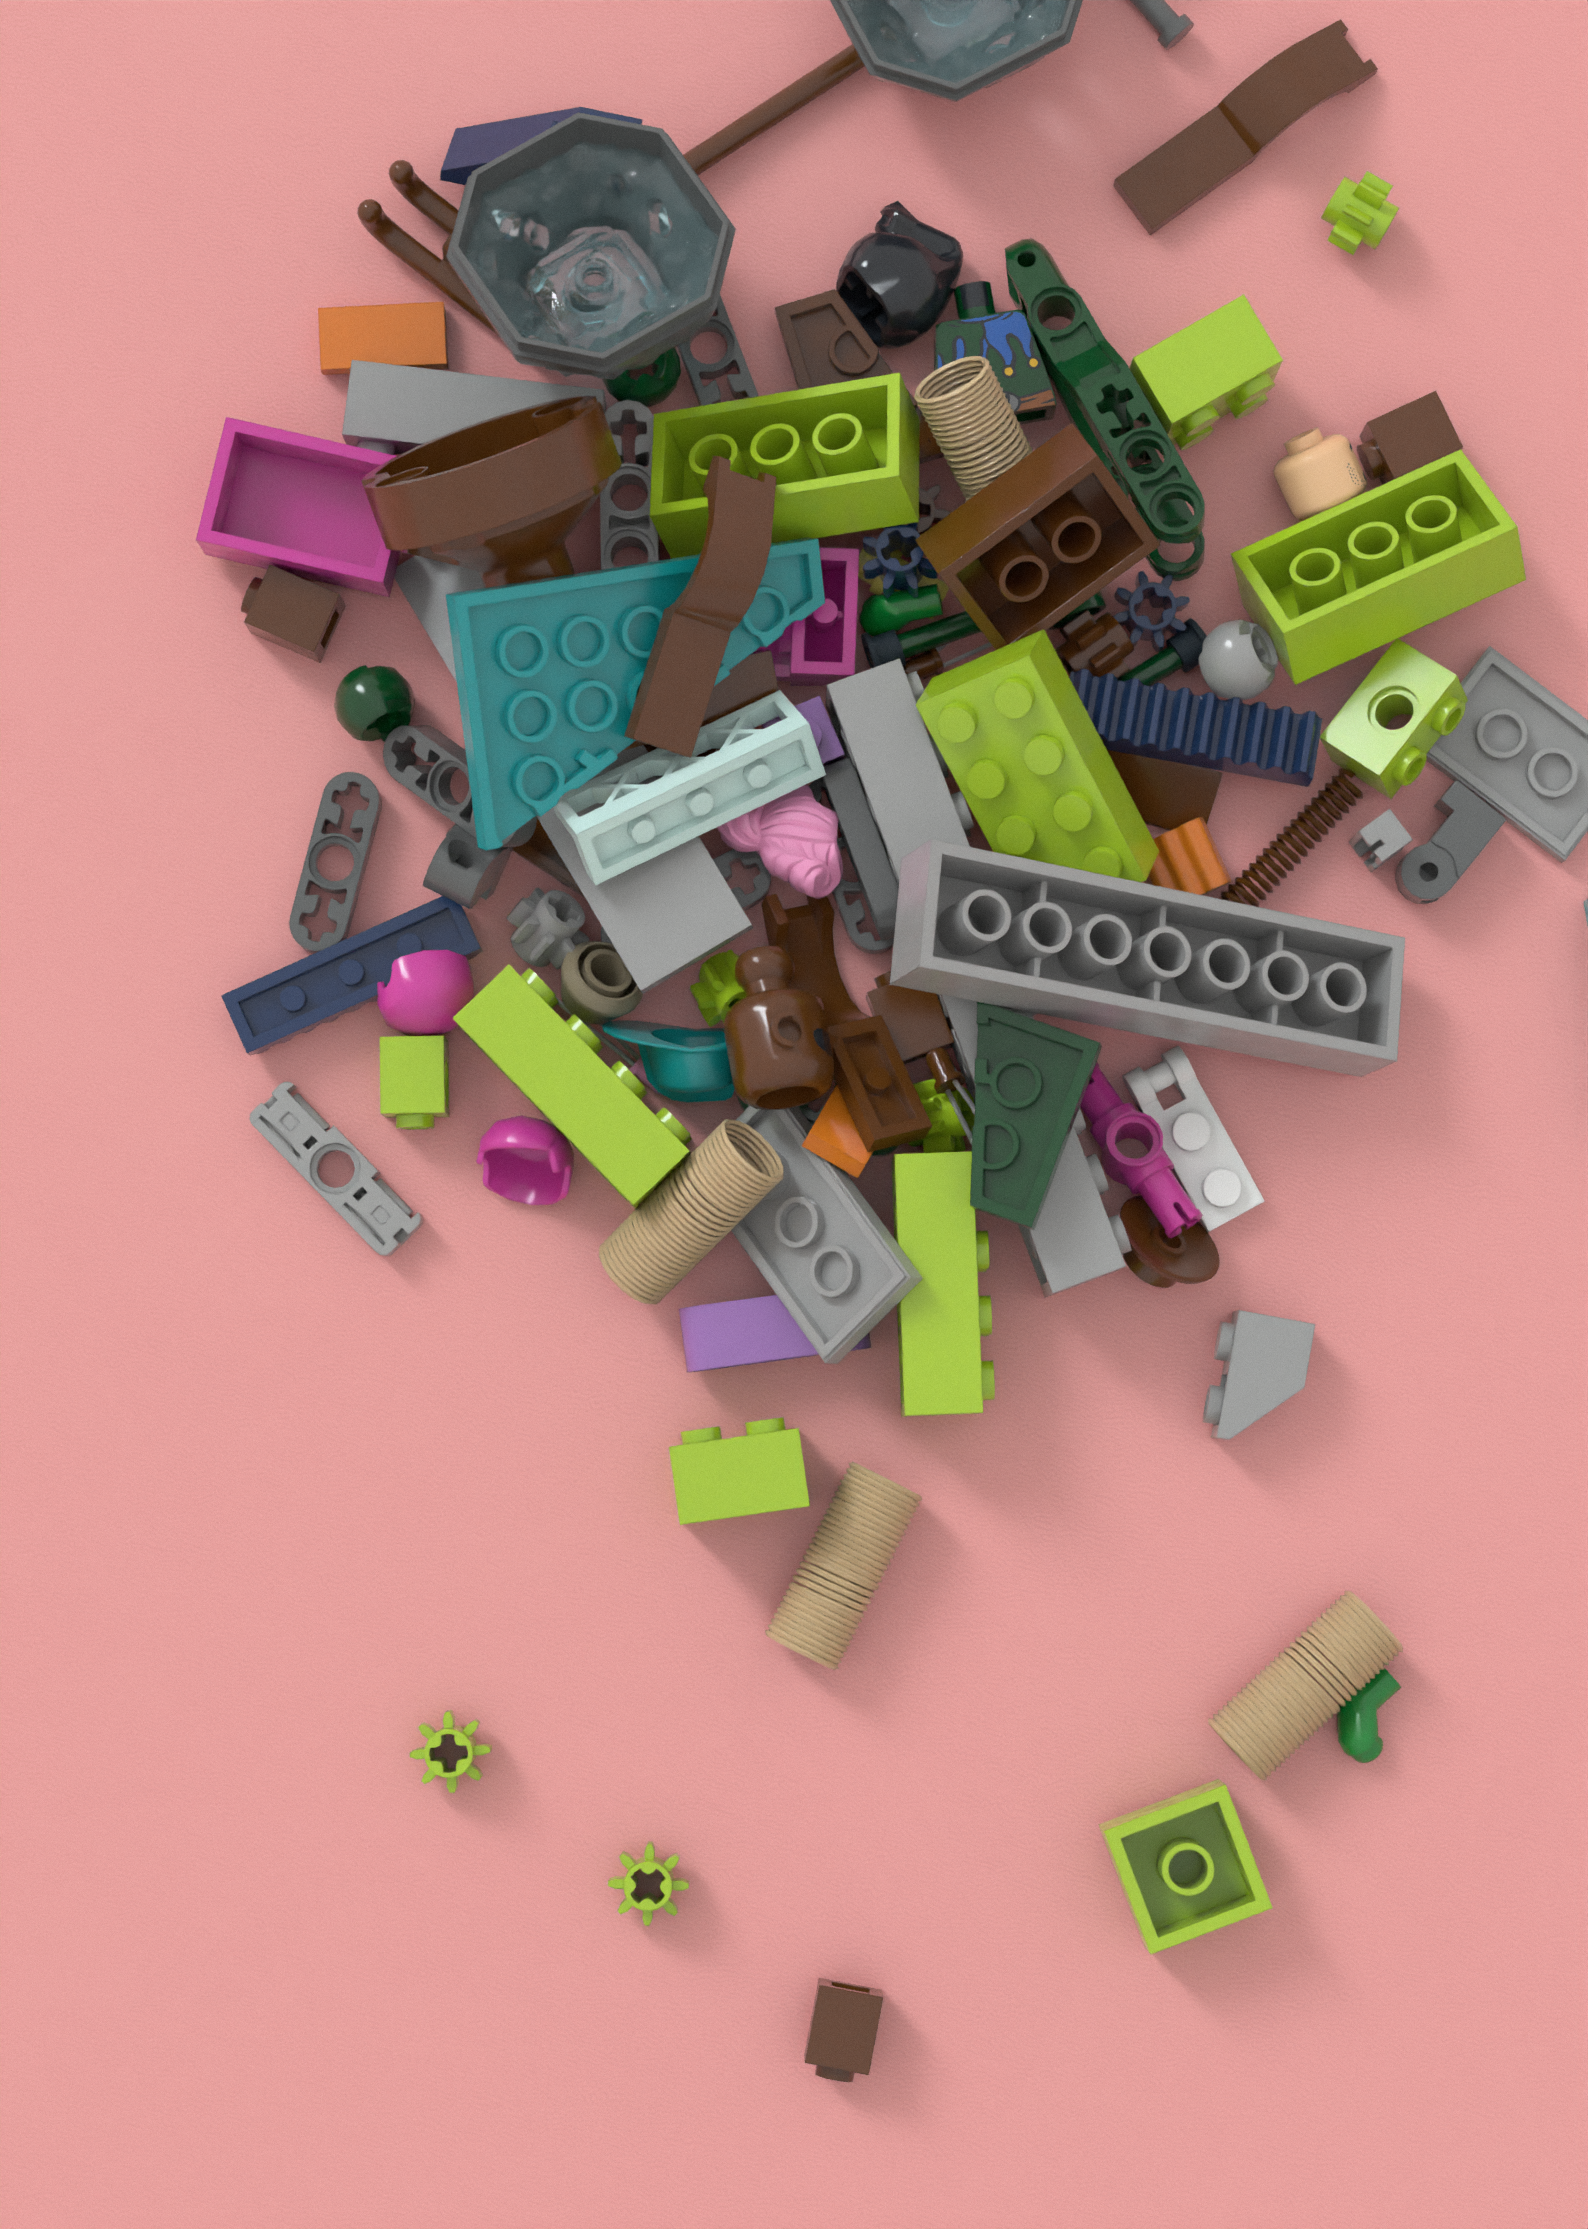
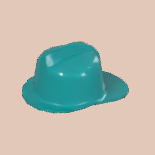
[602,1020,735,1103]

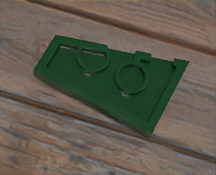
[970,1002,1102,1230]

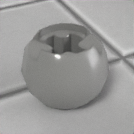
[1199,619,1278,700]

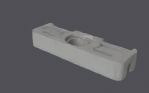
[250,1082,423,1257]

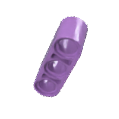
[679,1295,871,1373]

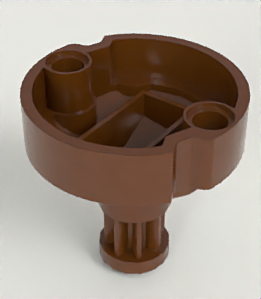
[361,396,622,588]

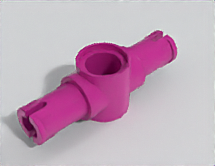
[1080,1062,1203,1238]

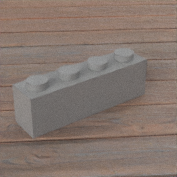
[342,360,607,455]

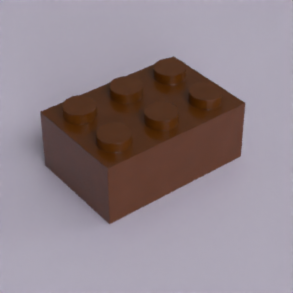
[915,423,1161,650]

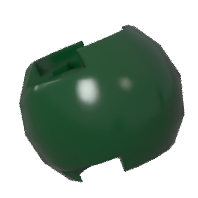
[602,328,681,407]
[334,665,415,742]

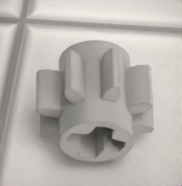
[507,888,589,969]

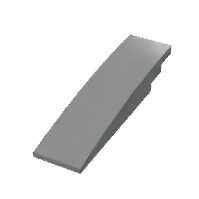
[394,556,753,994]

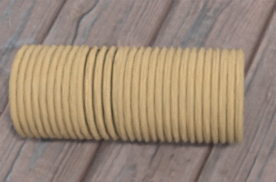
[914,356,1033,501]
[599,1119,784,1304]
[765,1462,922,1670]
[1208,1591,1403,1780]

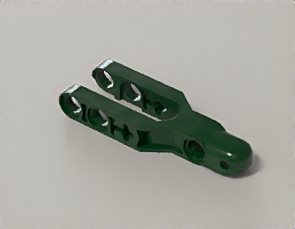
[1005,238,1205,581]

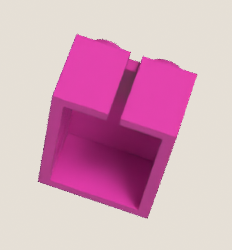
[196,417,401,597]

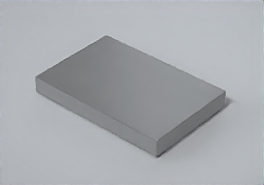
[1426,646,1588,863]

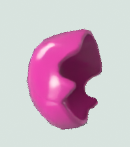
[377,950,474,1036]
[476,1115,574,1205]

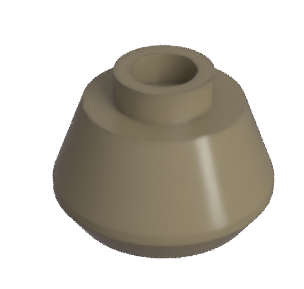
[561,941,643,1024]

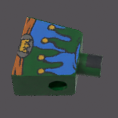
[934,281,1057,424]

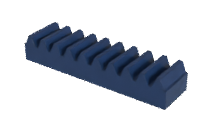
[1069,669,1323,787]
[221,896,483,1056]

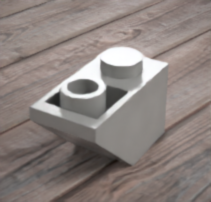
[1203,1310,1315,1440]

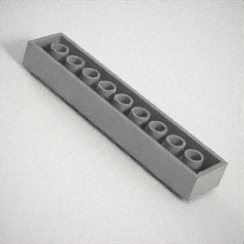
[826,658,1131,1298]

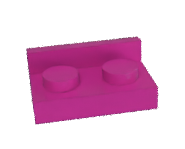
[755,547,859,686]

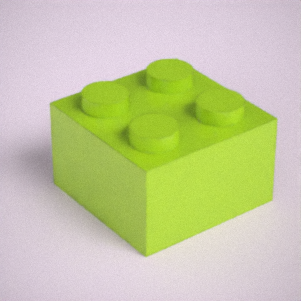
[1129,294,1283,450]
[669,1417,810,1525]
[1098,1779,1273,1955]

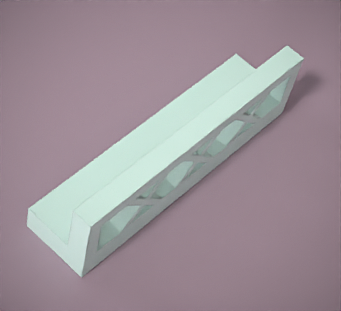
[553,690,826,886]

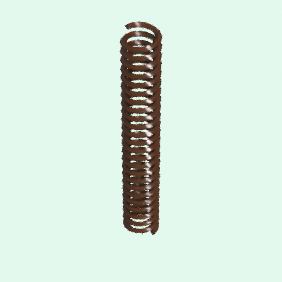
[1221,768,1363,907]

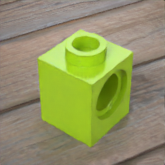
[380,1036,449,1130]

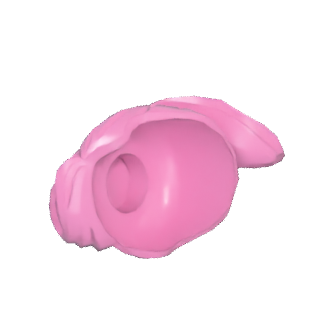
[717,784,843,899]

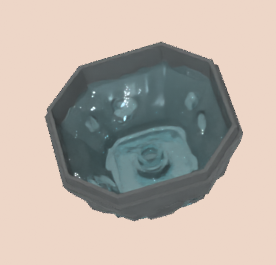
[830,0,1083,102]
[446,112,736,380]

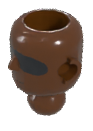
[724,946,838,1110]

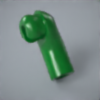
[859,583,943,636]
[1337,1668,1401,1763]

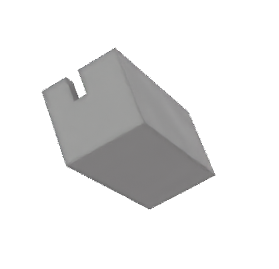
[1349,809,1413,872]

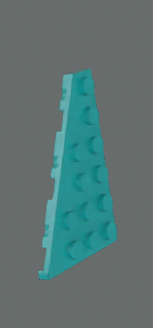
[446,537,825,850]

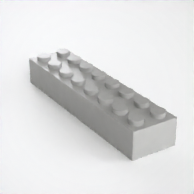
[890,839,1405,1077]

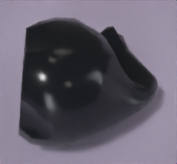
[836,201,963,349]

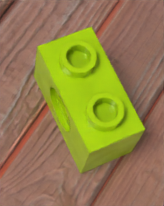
[1320,638,1468,799]

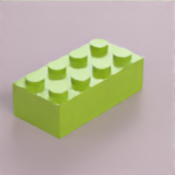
[649,373,920,559]
[1231,449,1526,685]
[916,629,1159,882]
[453,964,692,1210]
[891,1151,995,1417]

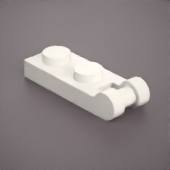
[1122,1046,1265,1233]

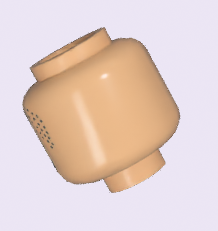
[1273,427,1367,520]

